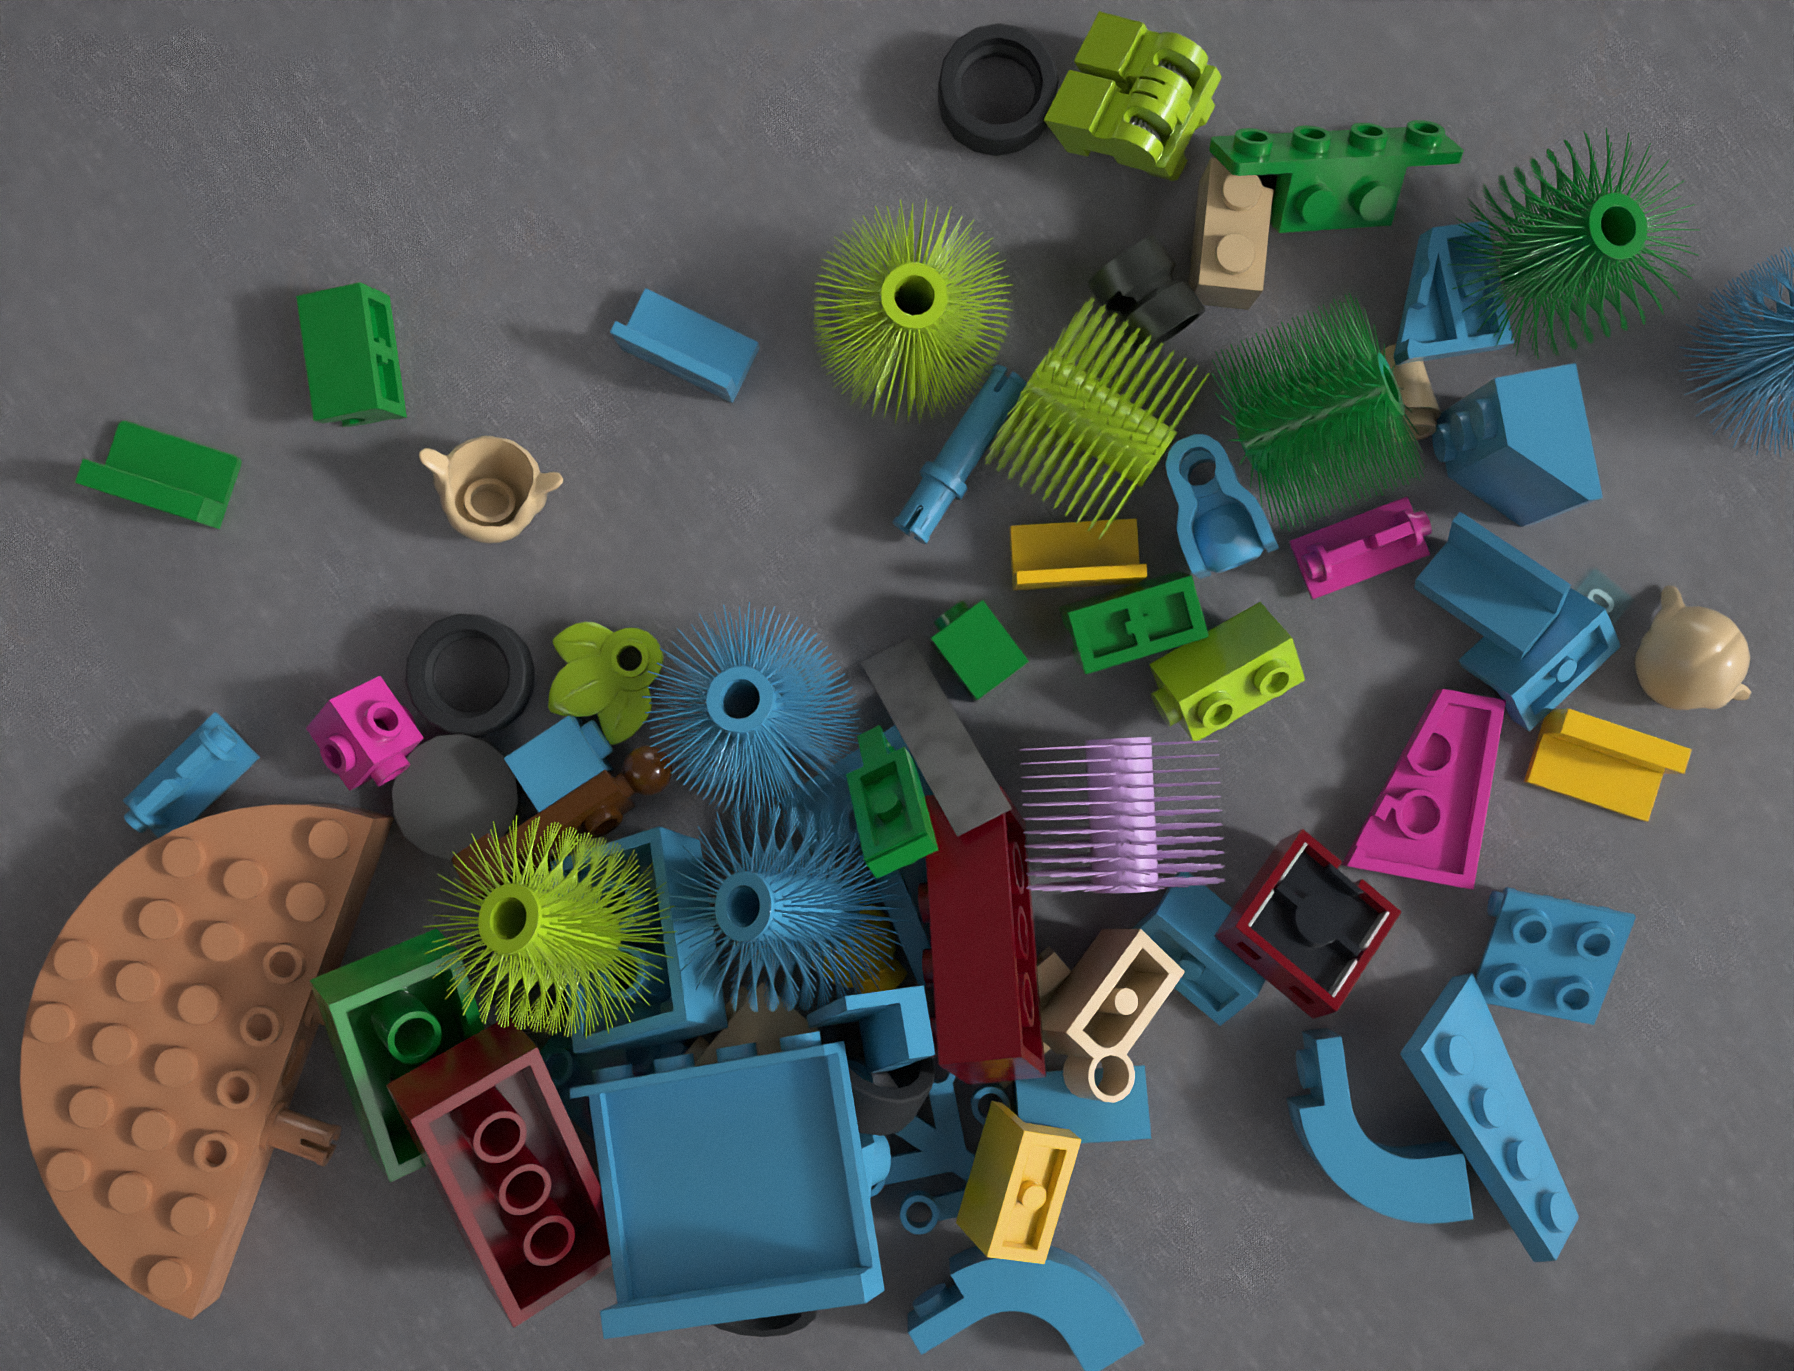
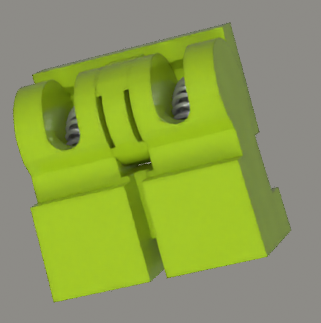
[1044,11,1222,181]

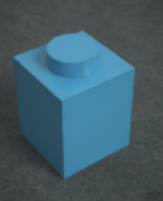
[504,715,614,812]

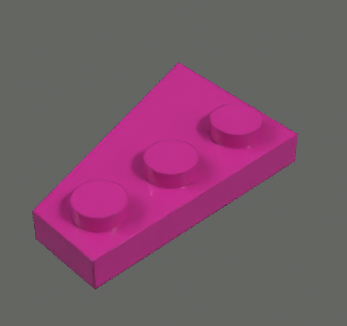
[1341,689,1506,890]

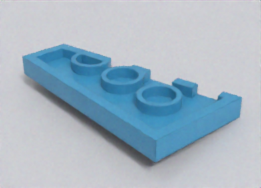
[1400,973,1579,1262]

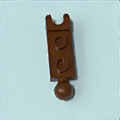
[452,745,673,901]

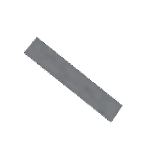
[861,637,1012,837]

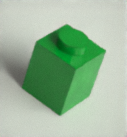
[930,600,1029,702]

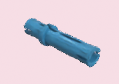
[892,365,1027,545]

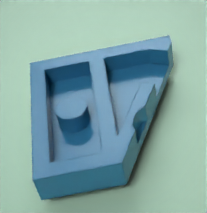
[1394,221,1514,365]

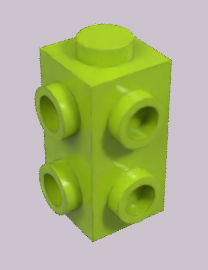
[1149,602,1305,741]

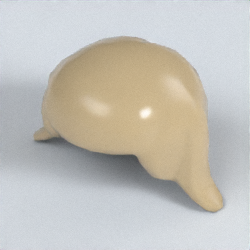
[419,436,563,544]
[1635,585,1751,710]

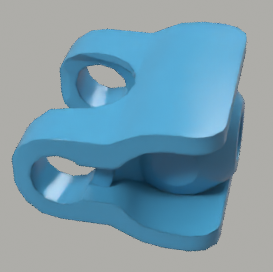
[1165,434,1279,579]

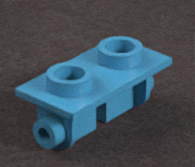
[122,712,260,838]

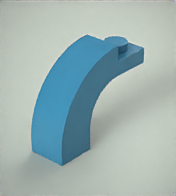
[1286,1028,1474,1224]
[907,1246,1145,1371]

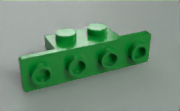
[1209,120,1464,233]

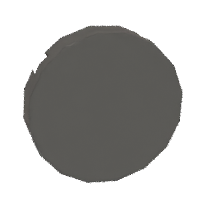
[392,734,522,861]

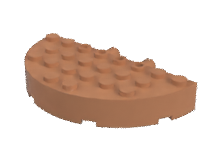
[20,803,394,1320]

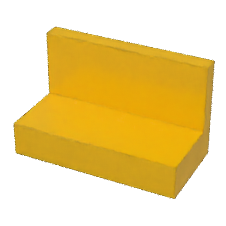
[1009,518,1147,591]
[1524,708,1692,822]
[956,1101,1081,1264]

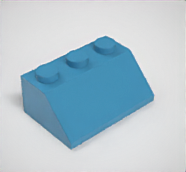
[1432,363,1603,527]
[550,826,728,1054]

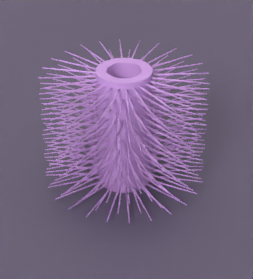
[1020,737,1225,893]

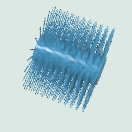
[1679,246,1794,457]
[642,602,862,824]
[665,803,912,1012]

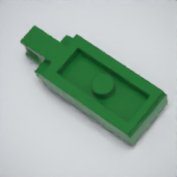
[846,725,938,879]

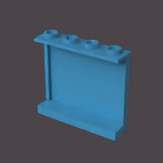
[569,1031,885,1339]

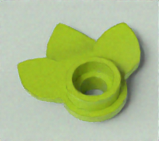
[548,622,664,745]

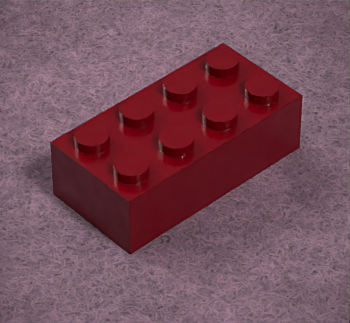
[918,786,1046,1084]
[386,1016,612,1328]

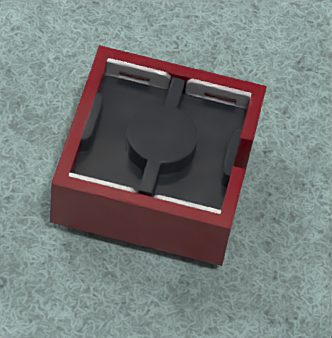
[1214,829,1402,1019]

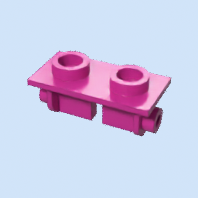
[1289,496,1432,600]

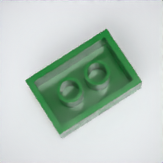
[309,928,484,1182]

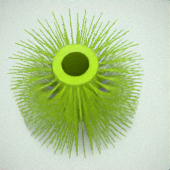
[813,199,1013,424]
[985,297,1210,539]
[423,815,677,1039]

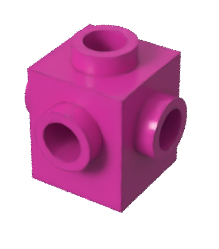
[306,676,424,791]

